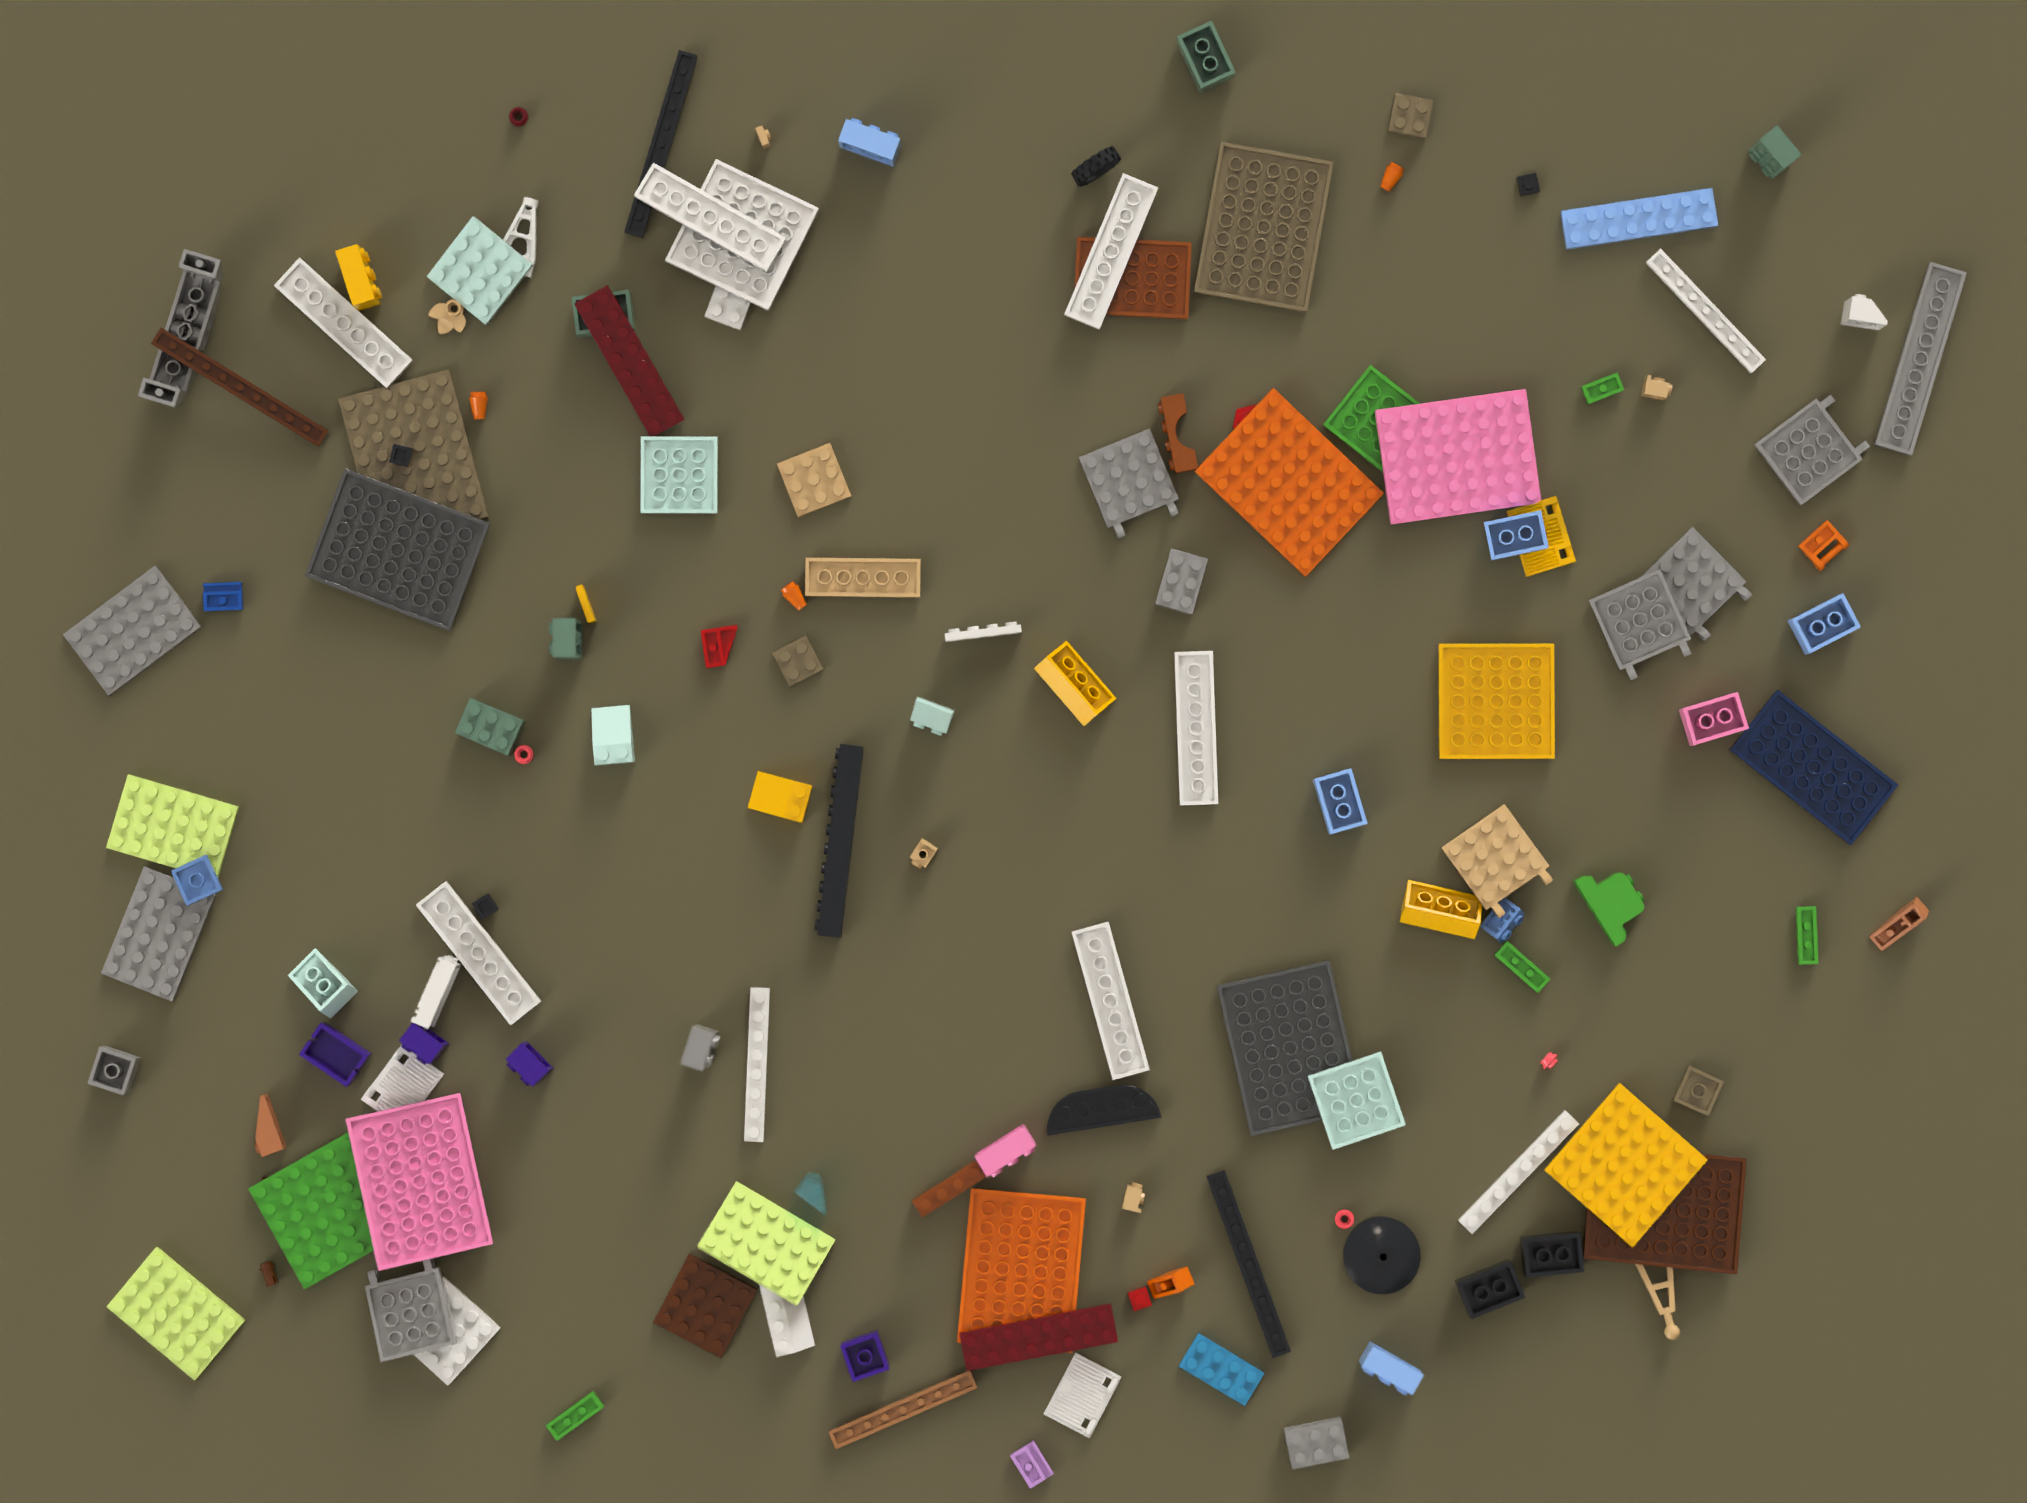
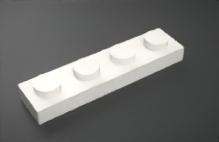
[945,622,1022,642]

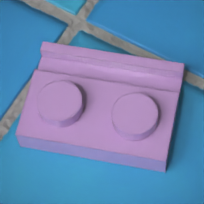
[1010,1440,1054,1489]

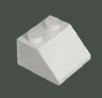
[1841,294,1888,330]

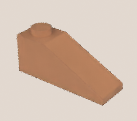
[1869,897,1929,951]
[254,1094,287,1157]

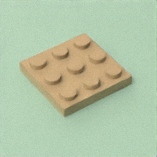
[777,443,852,518]

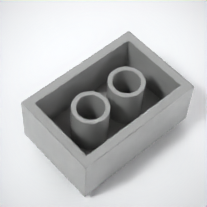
[1155,548,1208,615]
[680,1024,721,1071]
[1283,1417,1349,1469]

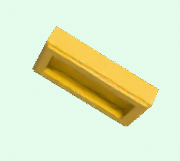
[575,584,597,624]

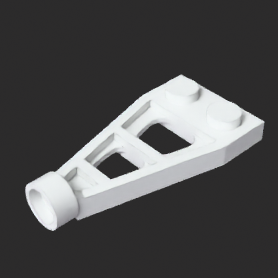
[503,197,539,278]

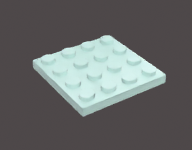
[427,216,533,325]
[640,436,718,514]
[1308,1051,1406,1150]

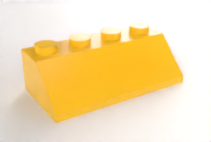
[1034,641,1117,726]
[1400,880,1482,939]

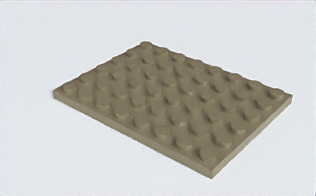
[1194,142,1334,313]
[338,369,489,520]

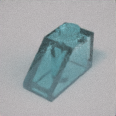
[794,1172,827,1215]

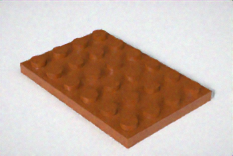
[1074,237,1192,320]

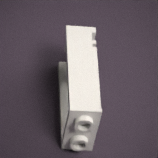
[411,955,462,1029]

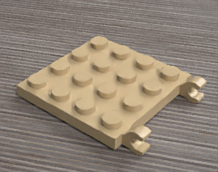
[1441,804,1553,918]

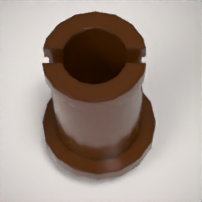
[259,1261,279,1287]

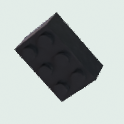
[1520,1231,1584,1278]
[1454,1259,1525,1319]

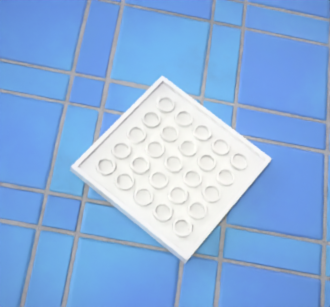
[665,159,819,311]

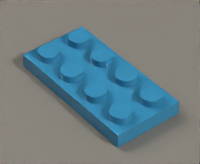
[1178,1333,1264,1406]

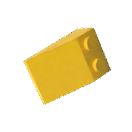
[748,771,813,823]

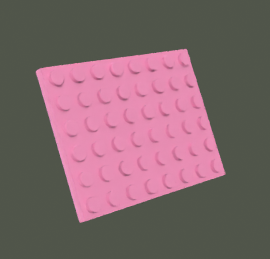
[1375,389,1541,525]
[346,1093,493,1271]

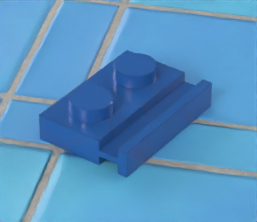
[203,582,243,612]

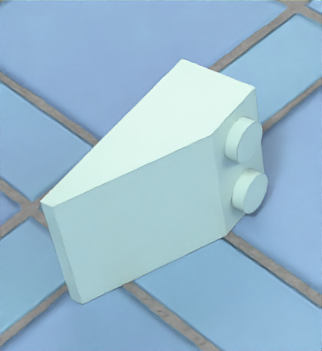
[910,697,954,736]
[591,705,635,766]
[288,948,358,1019]

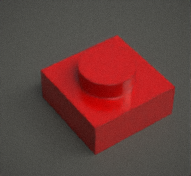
[1128,1286,1152,1311]

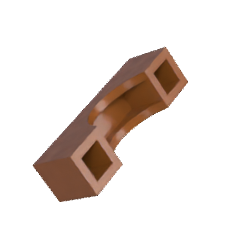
[1157,393,1198,474]
[912,1159,987,1218]

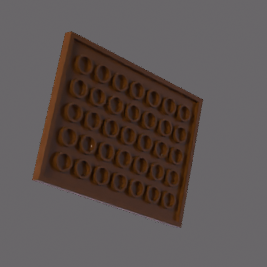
[1583,1154,1747,1274]

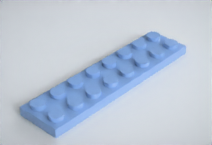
[1560,188,1718,250]

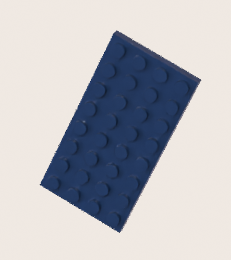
[1729,690,1898,845]

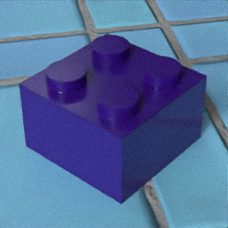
[399,1022,449,1064]
[505,1041,553,1087]
[840,1330,890,1382]

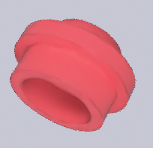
[514,745,534,764]
[1541,1052,1558,1070]
[1335,1209,1354,1229]

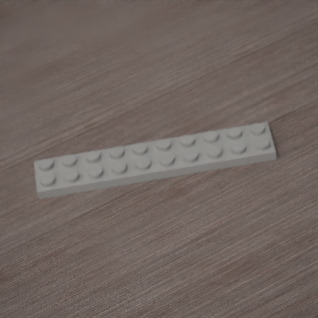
[1874,262,1967,456]

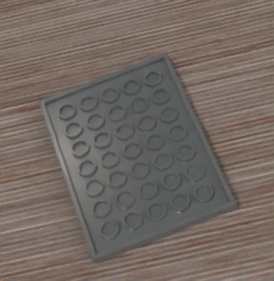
[305,468,490,631]
[1217,960,1352,1136]

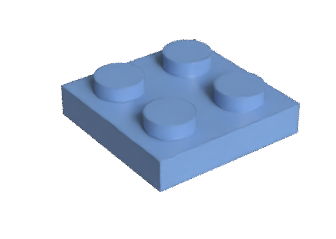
[171,855,223,906]

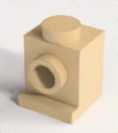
[1641,375,1672,400]
[910,838,938,869]
[1122,1182,1145,1213]

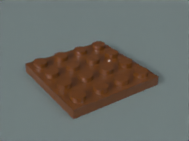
[653,1253,757,1358]

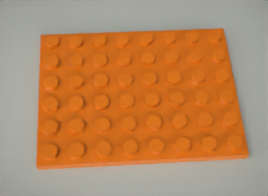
[1194,388,1384,577]
[957,1188,1086,1353]

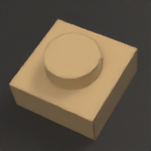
[755,126,772,149]

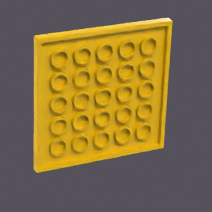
[1438,644,1555,759]
[1544,1083,1708,1247]

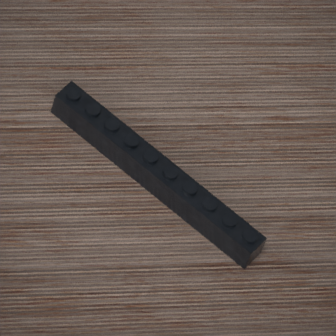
[814,744,864,938]

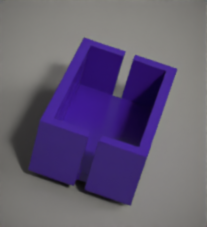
[299,1022,372,1087]

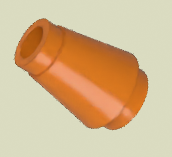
[1380,162,1404,192]
[469,392,488,419]
[781,581,807,610]

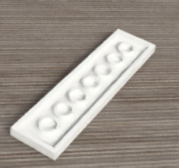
[634,163,786,272]
[1064,173,1158,330]
[274,257,413,388]
[1174,651,1218,805]
[416,881,541,1025]
[1072,921,1150,1080]

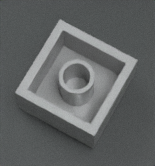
[87,1046,141,1095]

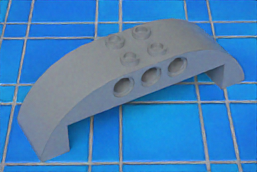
[138,249,223,408]

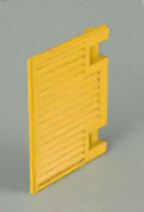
[1506,496,1576,577]

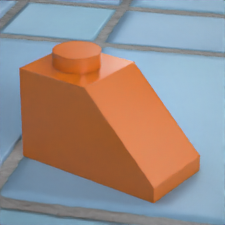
[1147,1266,1194,1299]

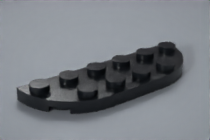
[1047,1085,1162,1135]

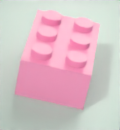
[1679,692,1749,746]
[975,1124,1036,1177]

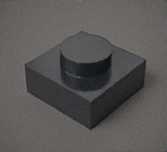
[1517,173,1540,196]
[389,444,413,467]
[472,893,499,920]

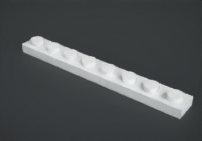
[1646,249,1766,373]
[744,987,770,1142]
[1458,1110,1579,1234]

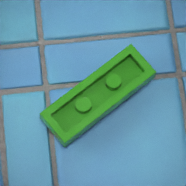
[1795,906,1819,965]
[1494,941,1550,993]
[546,1391,604,1441]

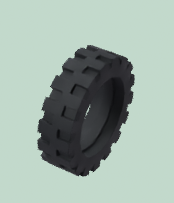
[1071,146,1121,187]

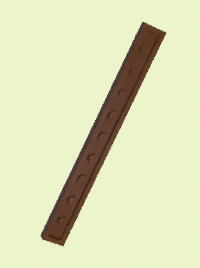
[151,328,328,447]

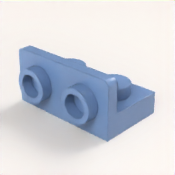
[1480,898,1525,944]

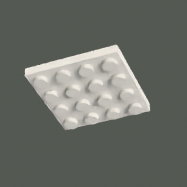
[413,1276,501,1386]

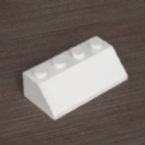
[759,1284,815,1357]

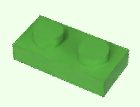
[1581,372,1624,405]

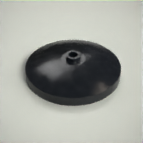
[1343,1216,1421,1294]

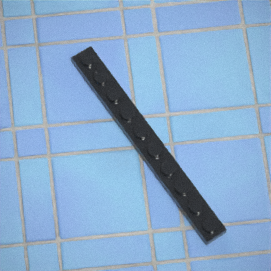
[624,50,698,239]
[1206,1170,1291,1358]

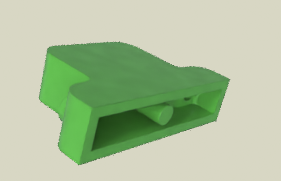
[1573,873,1645,947]

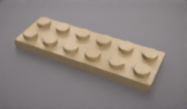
[805,558,921,598]

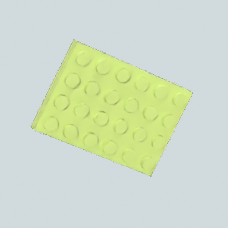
[106,774,240,878]
[697,1181,836,1306]
[107,1247,246,1380]

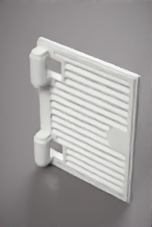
[361,1046,444,1112]
[1044,1352,1121,1438]

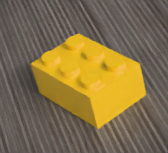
[335,244,382,311]

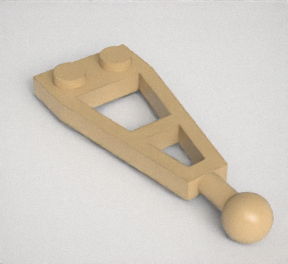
[1635,1264,1680,1340]

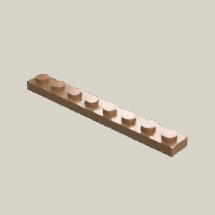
[828,1371,978,1449]

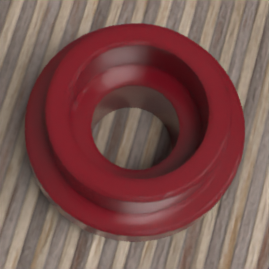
[509,107,528,127]

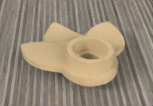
[429,299,466,334]

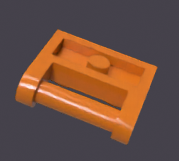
[1798,520,1850,571]

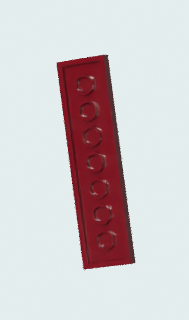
[574,285,685,436]
[959,1303,1118,1371]

